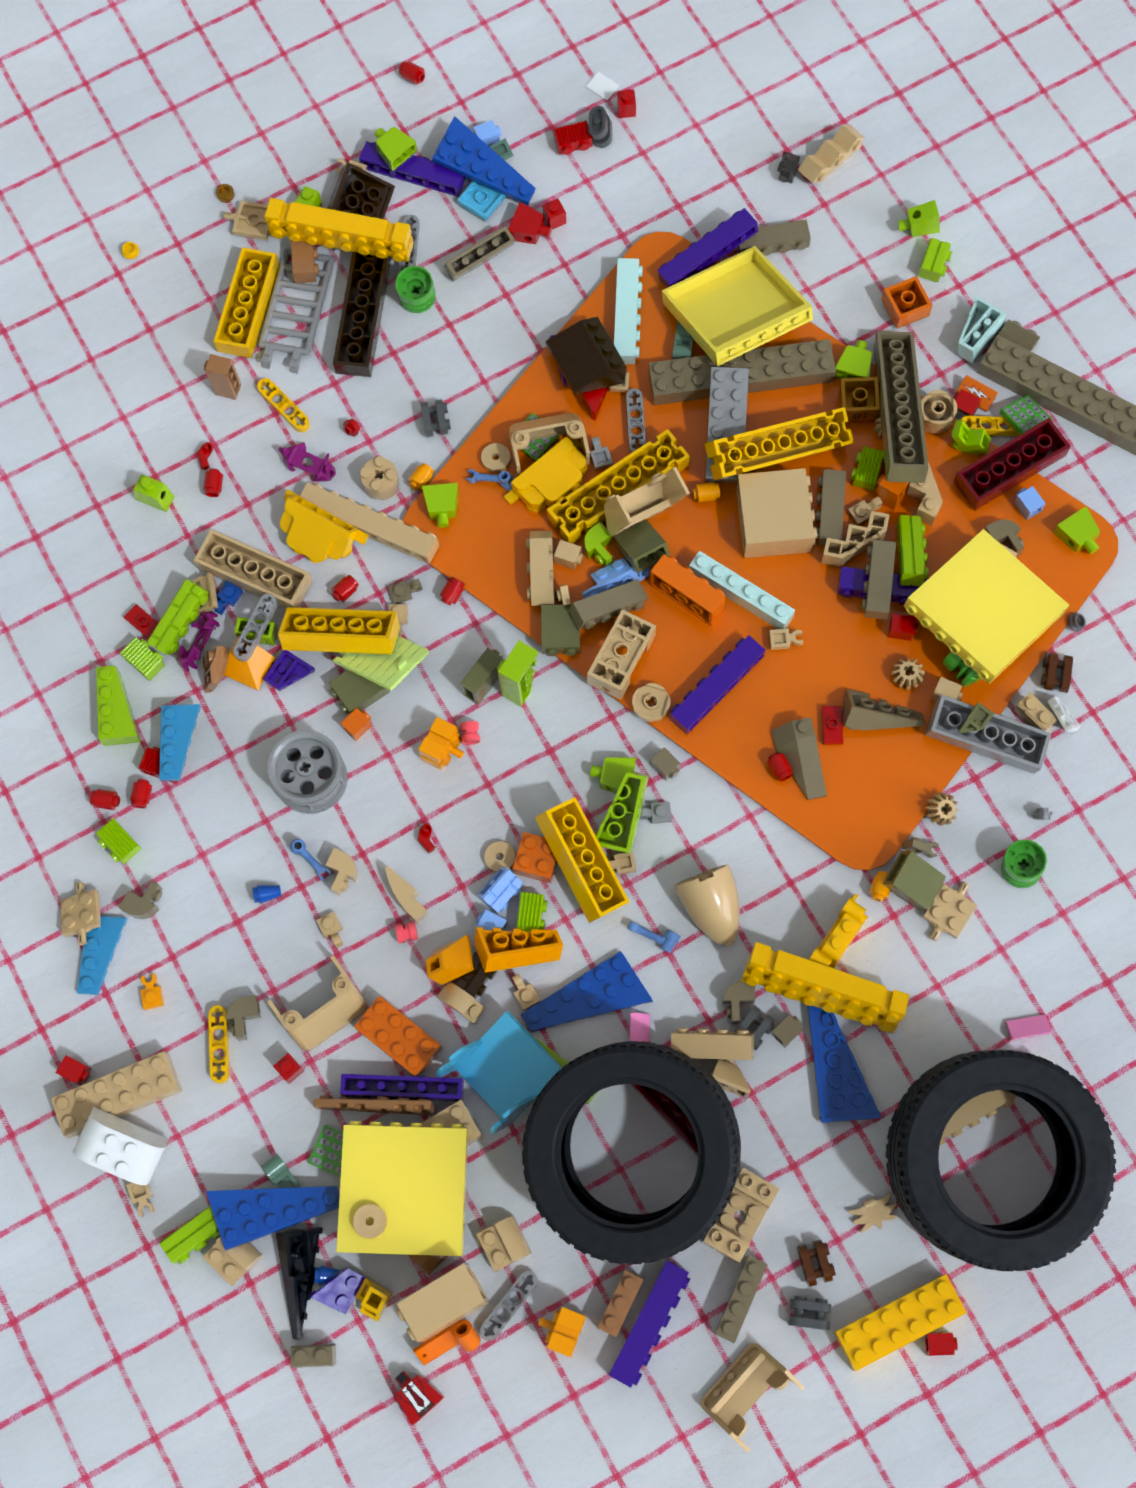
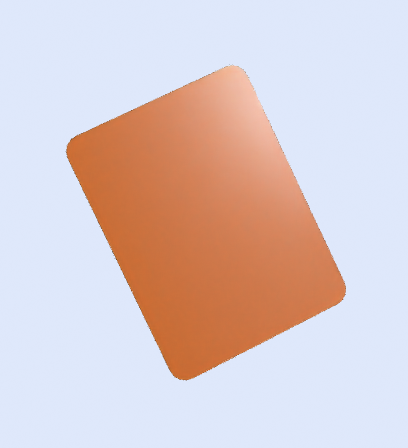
[403,232,1118,871]

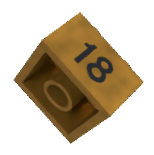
[840,377,880,422]

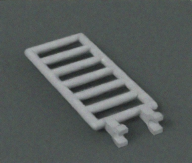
[258,249,335,374]

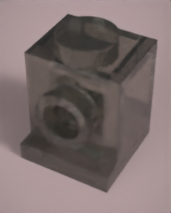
[777,151,800,184]

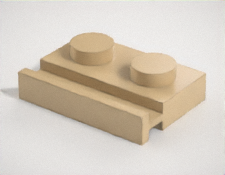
[192,572,218,617]

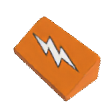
[956,375,998,412]

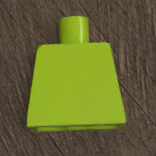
[374,127,417,171]
[897,200,940,237]
[835,340,872,379]
[133,475,175,512]
[422,483,459,528]
[1054,506,1100,555]
[590,757,636,794]

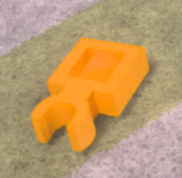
[140,973,164,1010]

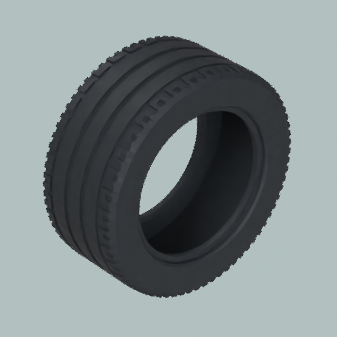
[522,1041,741,1265]
[886,1050,1116,1271]

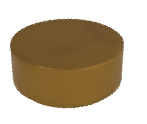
[216,184,235,203]

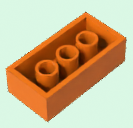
[650,554,726,626]
[354,995,443,1077]

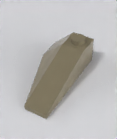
[842,688,925,730]
[771,717,827,800]

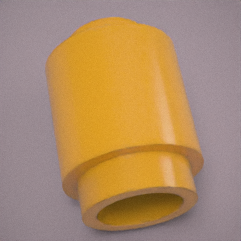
[408,463,434,491]
[692,482,720,503]
[869,871,890,902]

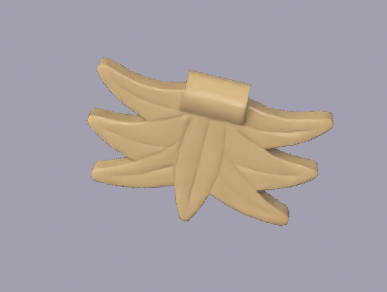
[848,1193,898,1233]

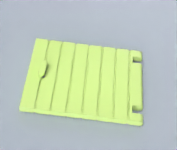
[333,635,429,691]

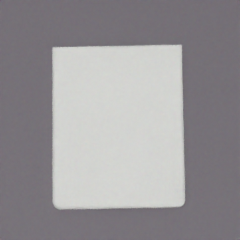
[585,72,620,100]

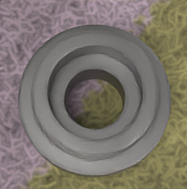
[1068,613,1086,632]
[1032,808,1052,820]

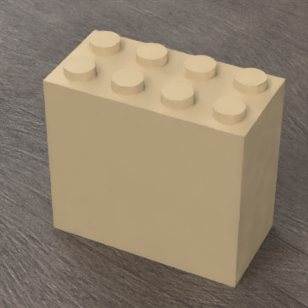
[736,468,817,558]
[396,1263,490,1342]

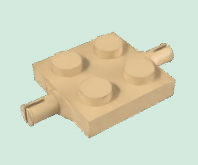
[224,201,270,240]
[922,881,977,941]
[60,882,101,945]

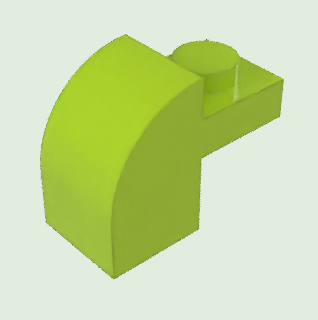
[952,420,991,455]
[584,522,612,567]

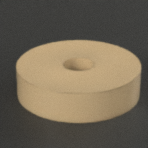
[481,443,511,473]
[484,841,516,873]
[353,1204,387,1239]

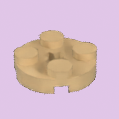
[632,683,670,722]

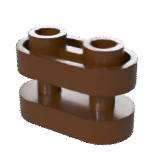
[1041,653,1073,693]
[797,1239,836,1287]

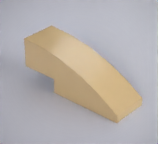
[385,866,428,924]

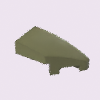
[958,702,995,733]

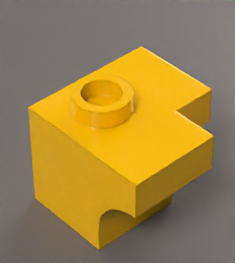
[355,1277,393,1322]

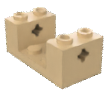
[587,609,656,700]
[702,1168,780,1264]

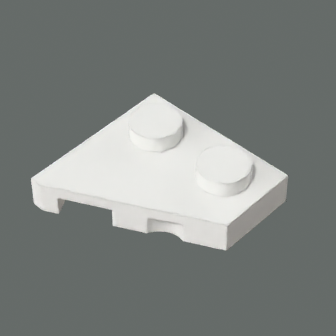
[1047,696,1081,732]

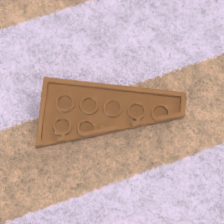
[313,1096,436,1116]

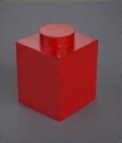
[617,89,636,118]
[542,198,566,230]
[952,389,981,416]
[888,613,918,641]
[273,1053,304,1084]
[55,1055,91,1086]
[925,1333,958,1356]

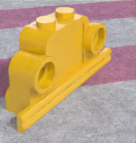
[504,436,587,513]
[280,489,369,563]
[809,893,868,968]

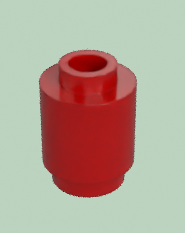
[399,61,425,85]
[203,469,223,497]
[331,575,359,602]
[439,576,465,605]
[767,752,793,782]
[130,779,152,809]
[90,789,120,810]

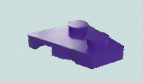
[263,650,315,691]

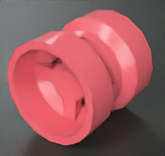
[460,721,480,745]
[395,921,418,944]

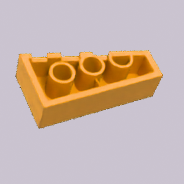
[473,927,563,973]

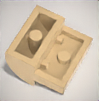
[476,1216,532,1272]
[202,1236,263,1286]

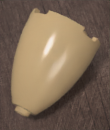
[674,864,740,947]

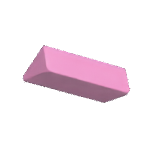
[630,1013,650,1042]
[1006,1014,1052,1041]

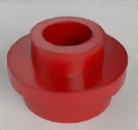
[343,419,360,437]

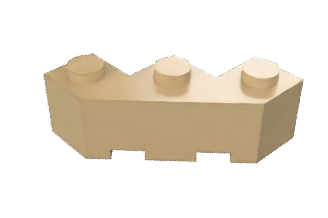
[798,124,865,183]
[906,462,943,526]
[821,511,890,567]
[526,531,554,606]

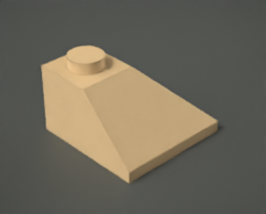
[712,1059,751,1099]

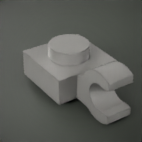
[590,436,613,471]
[639,802,672,824]

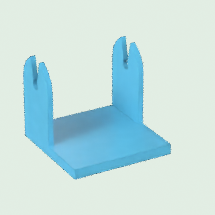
[436,1011,562,1134]

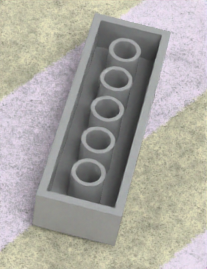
[705,367,749,483]
[925,695,1052,774]

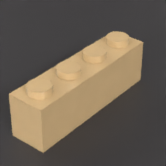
[671,1027,754,1060]

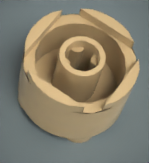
[921,390,957,434]
[360,456,399,500]

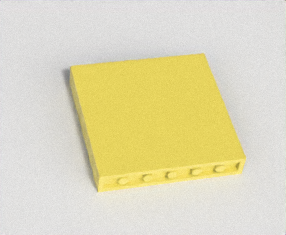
[662,246,813,366]
[904,529,1069,684]
[336,1121,468,1256]

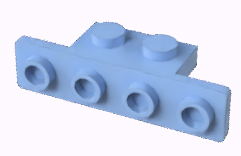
[582,558,652,599]

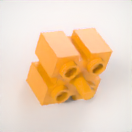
[418,717,464,770]
[538,1307,586,1357]

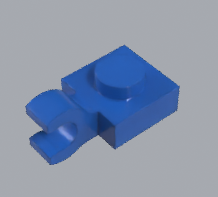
[215,581,243,615]

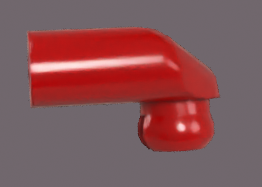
[197,442,213,470]
[417,824,436,854]

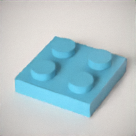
[457,181,507,221]

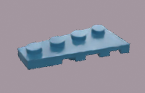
[159,704,201,781]
[77,916,127,995]

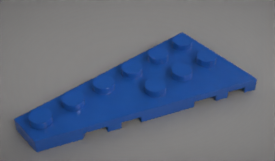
[432,116,536,206]
[520,951,653,1032]
[807,1005,882,1123]
[206,1186,340,1251]

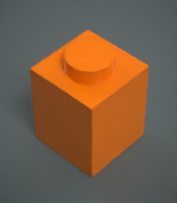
[340,708,372,741]

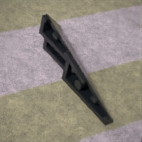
[276,1227,323,1340]

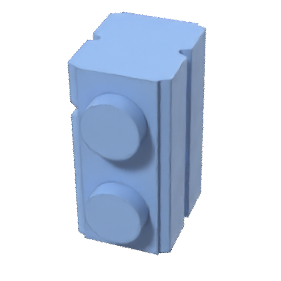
[477,866,523,913]

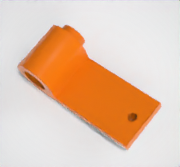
[413,1320,481,1365]

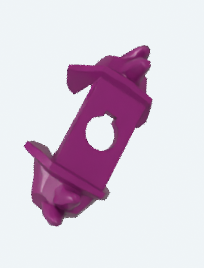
[278,442,336,482]
[177,611,220,672]

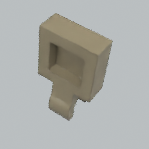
[388,579,423,604]
[902,837,939,858]

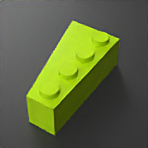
[497,640,538,707]
[96,665,142,746]
[596,771,649,853]

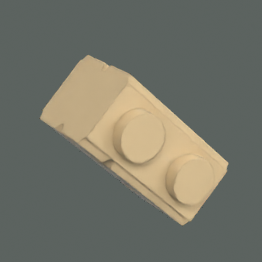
[1013,692,1058,732]

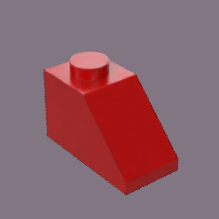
[581,387,608,421]

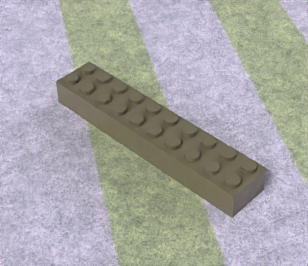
[874,331,929,483]
[977,335,1136,455]
[649,339,836,405]

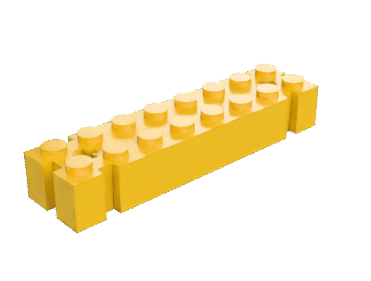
[264,198,414,262]
[705,407,854,480]
[547,429,690,544]
[741,942,909,1033]

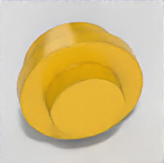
[121,242,140,259]

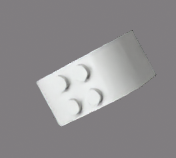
[73,1107,168,1185]

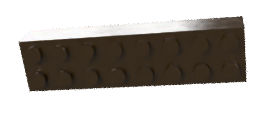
[333,252,392,377]

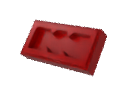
[123,604,158,639]
[822,706,843,745]

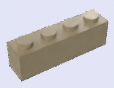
[737,219,811,256]
[444,226,515,282]
[815,469,846,546]
[861,539,896,620]
[569,579,648,630]
[714,1255,768,1343]

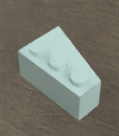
[958,296,1006,364]

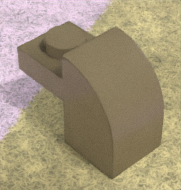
[984,519,1024,557]
[118,881,163,919]
[722,981,755,1024]
[226,995,261,1041]

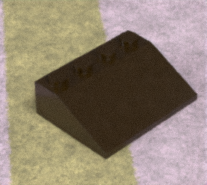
[327,162,395,219]
[545,317,627,395]

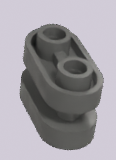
[589,106,612,148]
[421,399,451,437]
[735,1005,775,1051]
[788,1295,832,1330]

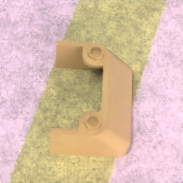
[508,413,590,477]
[604,467,690,537]
[267,955,367,1051]
[701,1343,805,1453]

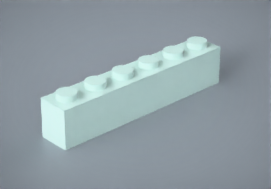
[614,258,643,365]
[689,551,795,629]

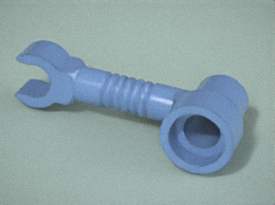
[466,469,514,491]
[290,839,331,881]
[627,921,681,953]

